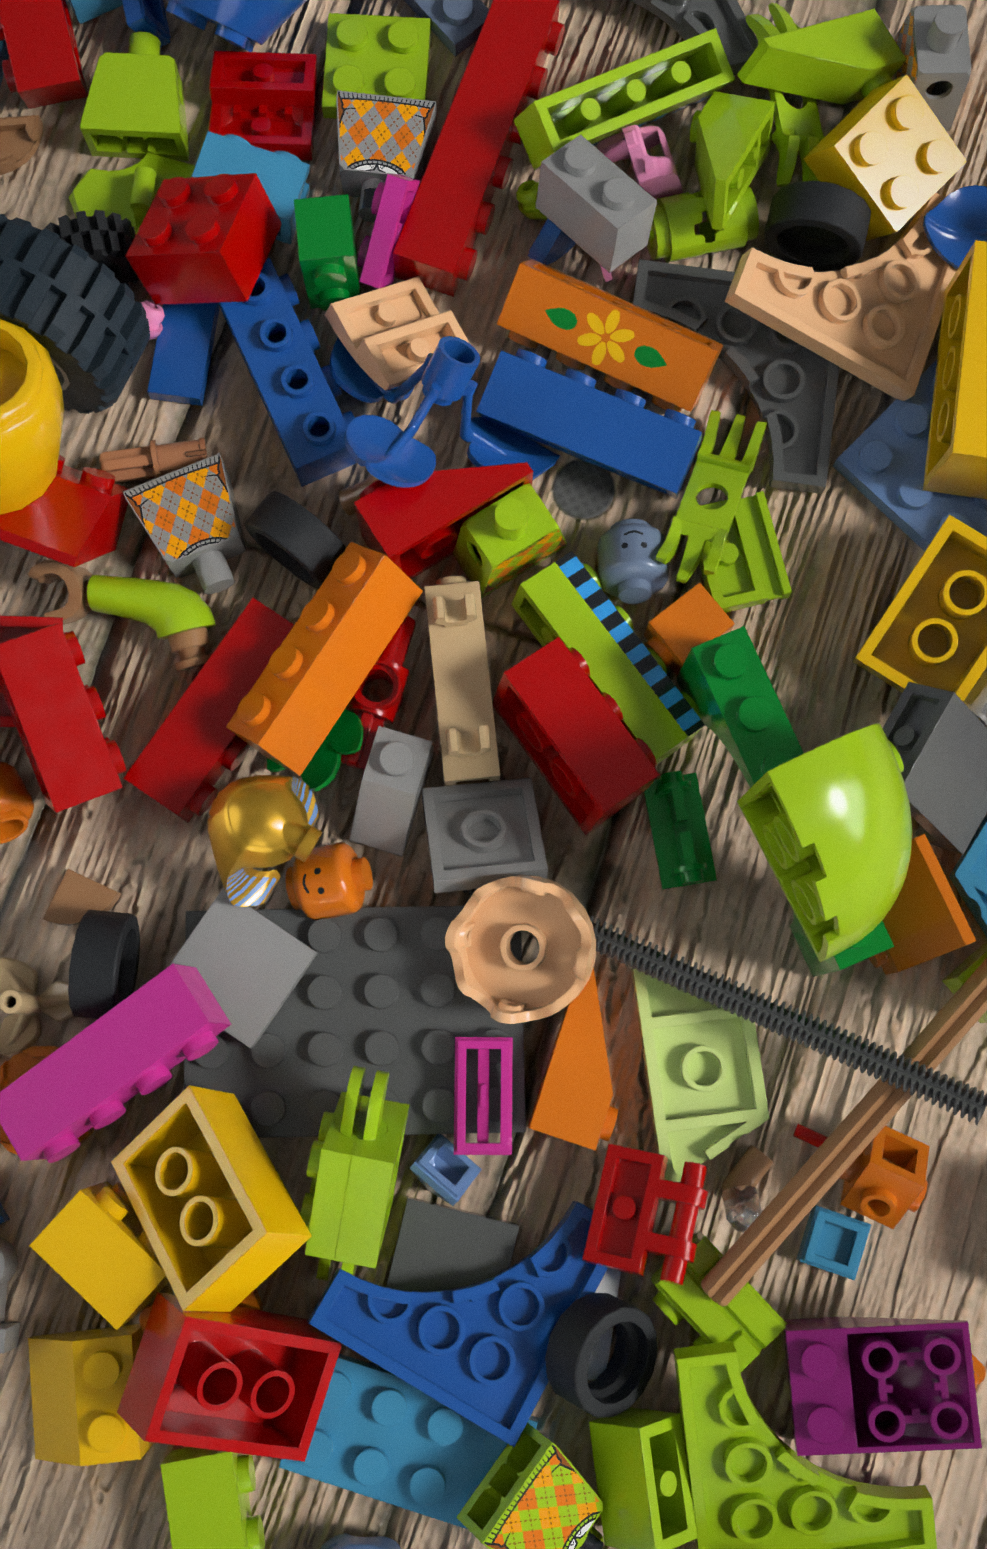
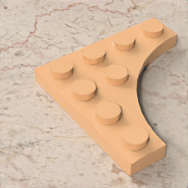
[724,192,957,401]

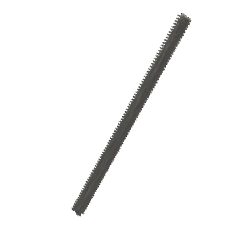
[463,889,987,1125]

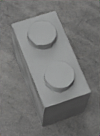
[536,134,657,273]

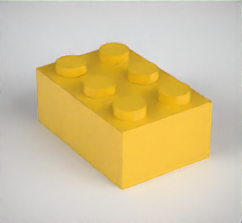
[853,515,987,702]
[111,1085,312,1312]

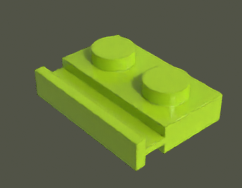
[699,491,792,613]

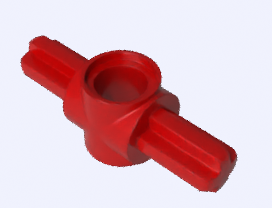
[341,616,416,770]

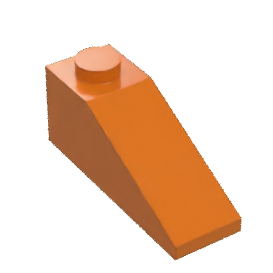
[528,967,619,1151]

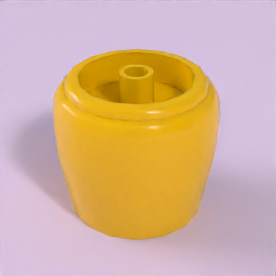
[0,318,64,515]

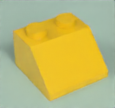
[28,1324,154,1466]

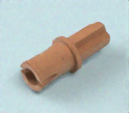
[99,437,207,483]

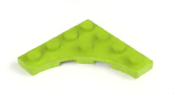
[673,1341,937,1549]

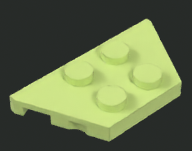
[631,967,770,1183]

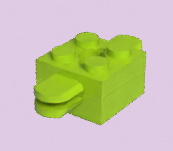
[300,1066,410,1281]

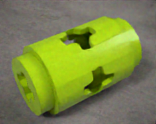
[647,187,759,263]

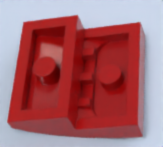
[208,51,317,161]

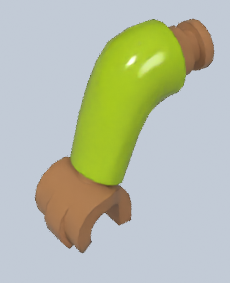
[28,560,216,672]

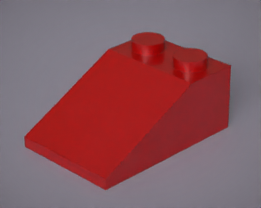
[354,462,533,579]

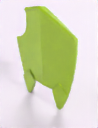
[69,153,195,234]

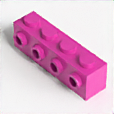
[0,963,232,1163]

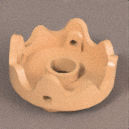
[445,875,596,1024]

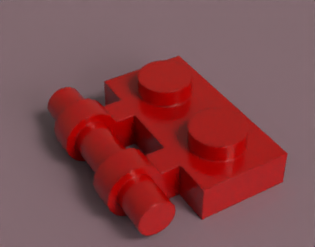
[582,1143,708,1286]

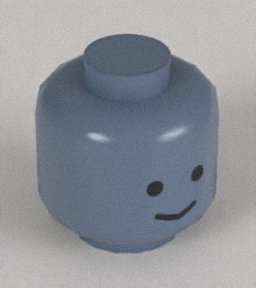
[597,519,669,604]

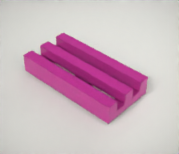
[454,1037,513,1155]

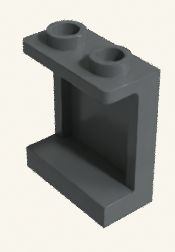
[882,682,987,855]

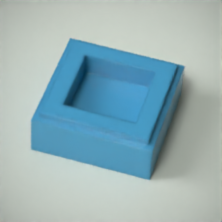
[796,1205,871,1281]

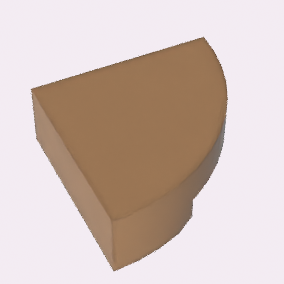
[0,115,43,175]
[43,869,121,926]

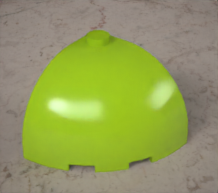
[737,723,912,962]

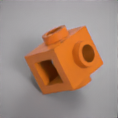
[840,1126,930,1229]

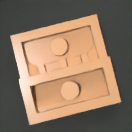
[325,276,470,391]

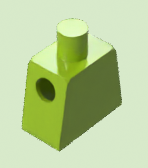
[80,31,189,161]

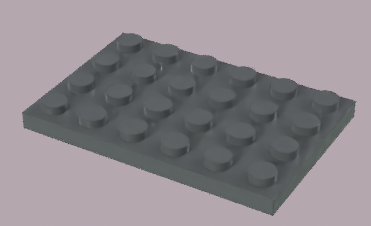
[184,906,526,1138]

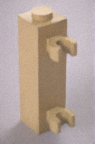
[424,576,500,786]

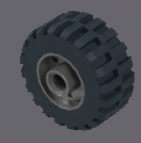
[0,214,150,414]

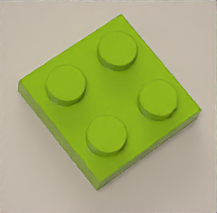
[322,13,431,119]

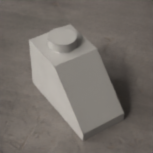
[350,726,434,857]

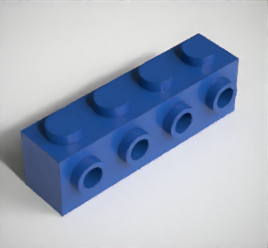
[218,258,357,487]
[476,348,702,499]

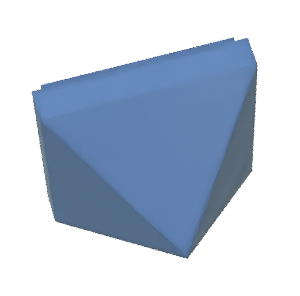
[410,1134,482,1206]

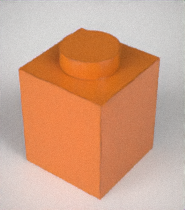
[644,582,735,676]

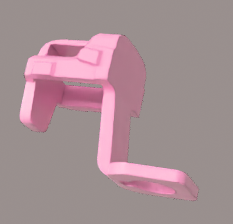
[597,125,683,282]

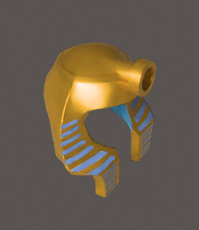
[208,775,323,907]

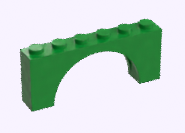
[676,626,895,977]

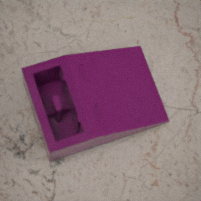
[783,1317,982,1456]

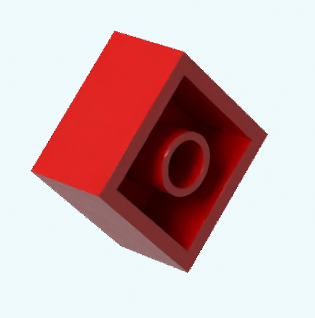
[126,173,282,305]

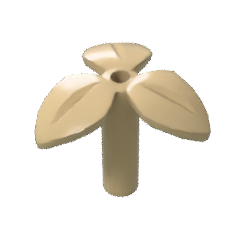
[0,957,73,1056]

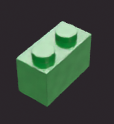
[294,194,361,311]

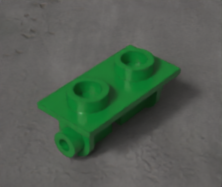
[644,771,717,890]

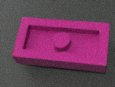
[357,174,420,288]

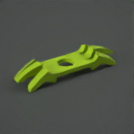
[745,3,824,187]
[656,410,767,583]

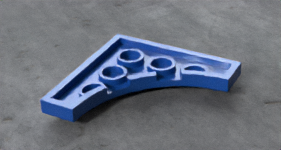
[307,1201,608,1447]

